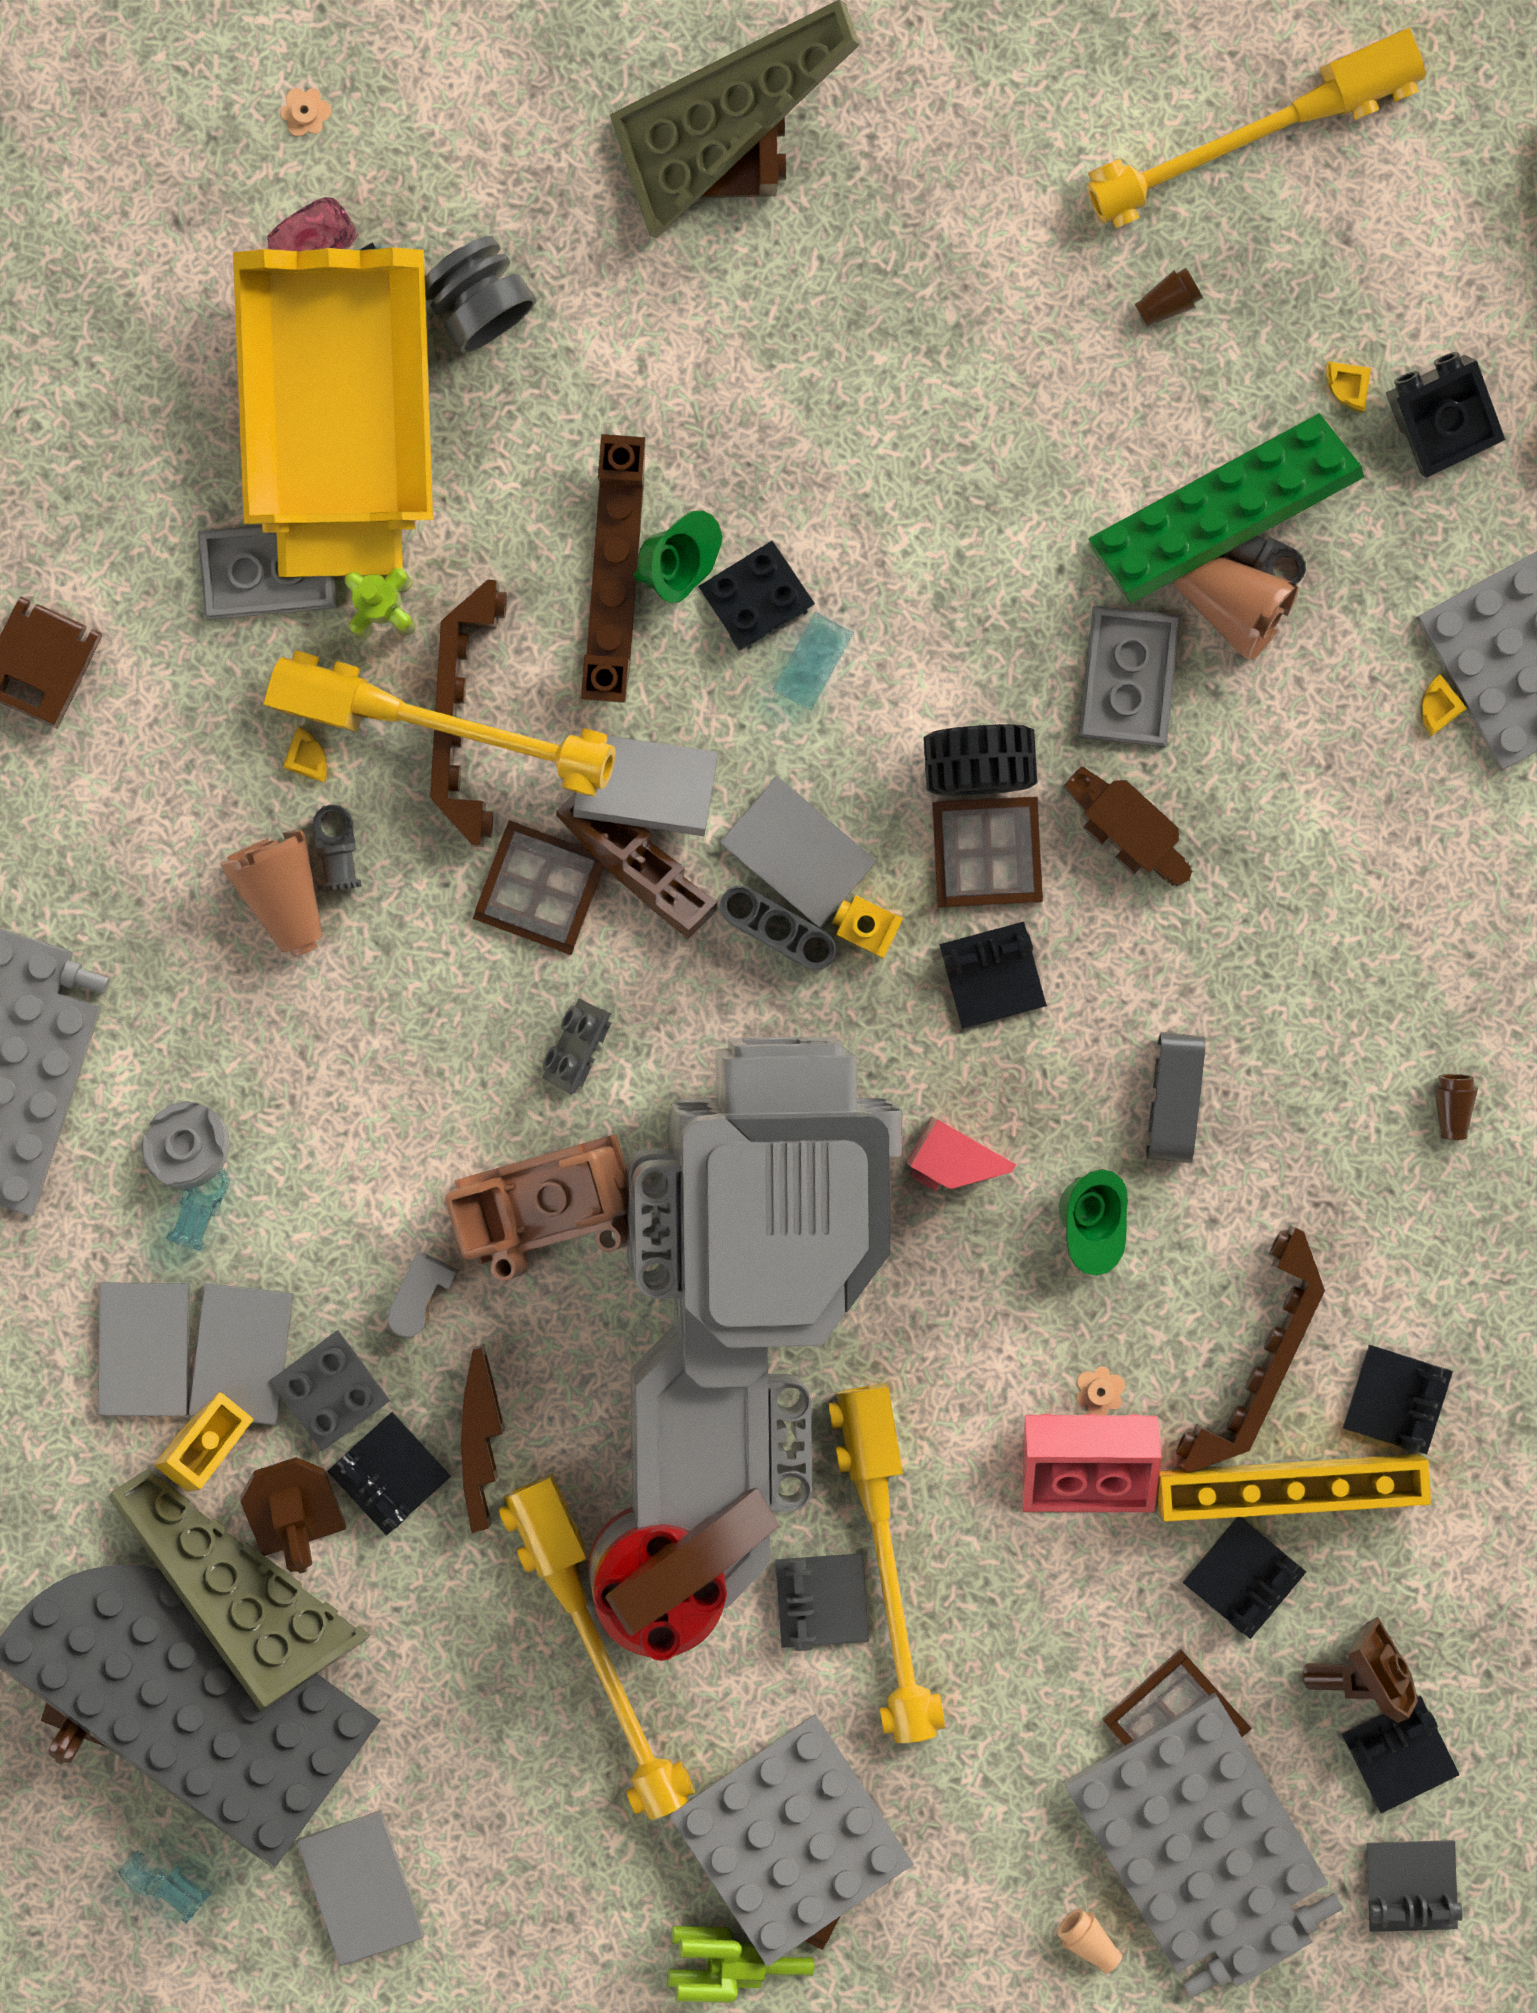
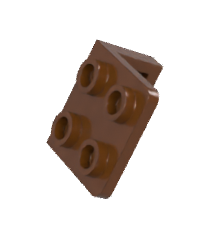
[700,117,786,198]

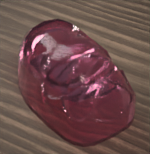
[267,197,359,251]

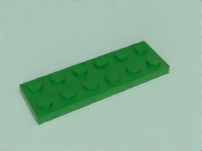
[1088,413,1364,604]

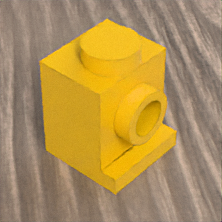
[832,895,903,959]

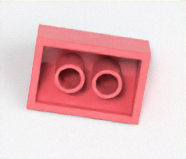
[906,1117,1016,1191]
[1023,1414,1162,1513]

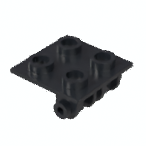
[698,540,815,651]
[939,922,1047,1029]
[1343,1344,1453,1455]
[327,1411,451,1536]
[1183,1517,1306,1639]
[1342,1695,1460,1814]

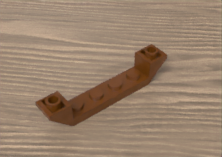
[581,434,646,703]
[430,579,507,847]
[1176,1226,1325,1472]

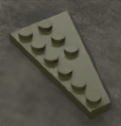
[610,0,860,238]
[108,1469,370,1712]

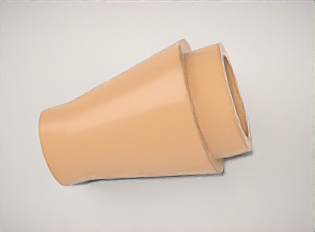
[1057,1909,1122,1974]

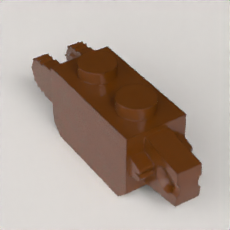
[1063,766,1193,887]

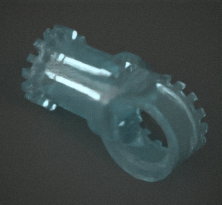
[166,1167,230,1251]
[119,1851,212,1924]

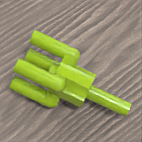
[345,568,416,639]
[667,1926,815,2003]

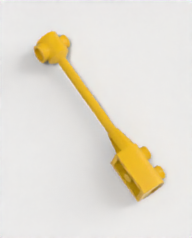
[1086,27,1426,229]
[263,650,616,797]
[828,1383,946,1743]
[499,1473,695,1820]

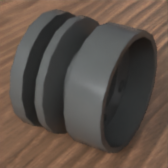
[425,236,537,353]

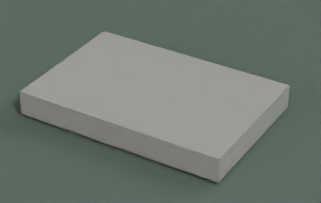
[198,526,338,620]
[1078,606,1181,747]
[573,736,718,837]
[720,776,877,928]
[98,1282,190,1416]
[189,1283,294,1425]
[297,1810,425,1966]

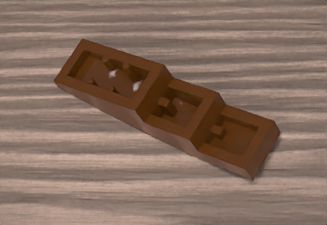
[556,792,718,939]
[461,1344,505,1533]
[605,1488,780,1635]

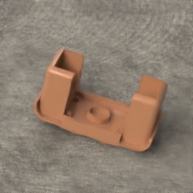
[445,1134,628,1281]

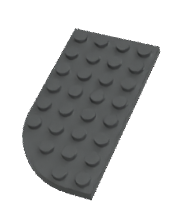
[0,1565,381,1869]

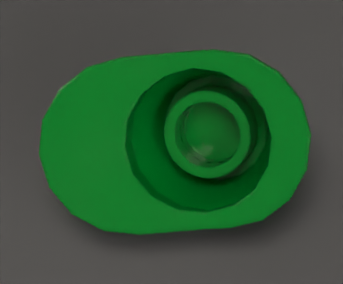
[633,510,723,603]
[1058,1169,1128,1276]

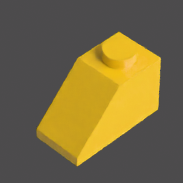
[153,1392,254,1492]

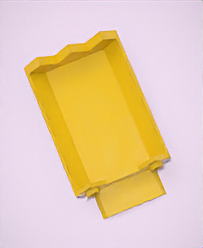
[233,247,433,577]

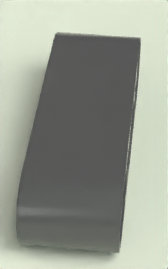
[720,886,836,970]
[1146,1032,1206,1163]

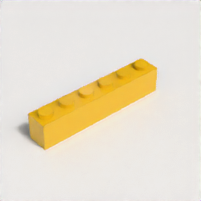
[1157,1454,1431,1522]

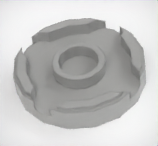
[141,1101,230,1190]

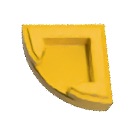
[1326,361,1371,413]
[1421,674,1467,736]
[283,727,328,783]

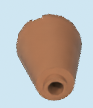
[1174,556,1299,661]
[220,829,323,957]

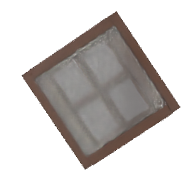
[932,797,1043,908]
[472,820,605,955]
[1102,1649,1252,1745]

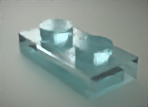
[773,612,854,711]

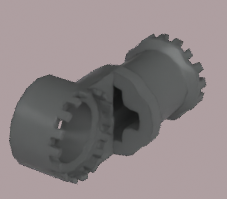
[1221,535,1306,585]
[312,804,362,892]

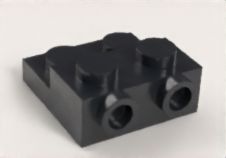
[1386,352,1506,478]

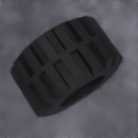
[923,724,1038,796]

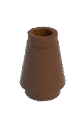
[1135,268,1203,327]
[1433,1074,1478,1140]

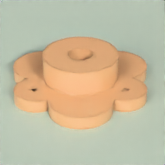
[280,88,331,136]
[1077,1366,1125,1415]

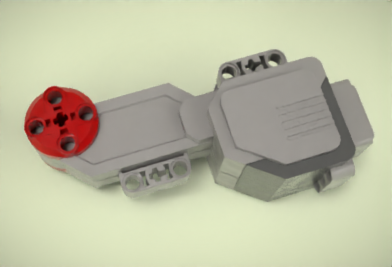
[588,1037,902,1661]

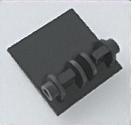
[542,998,612,1095]
[270,1330,391,1451]
[775,1553,869,1651]
[1367,1840,1463,1932]

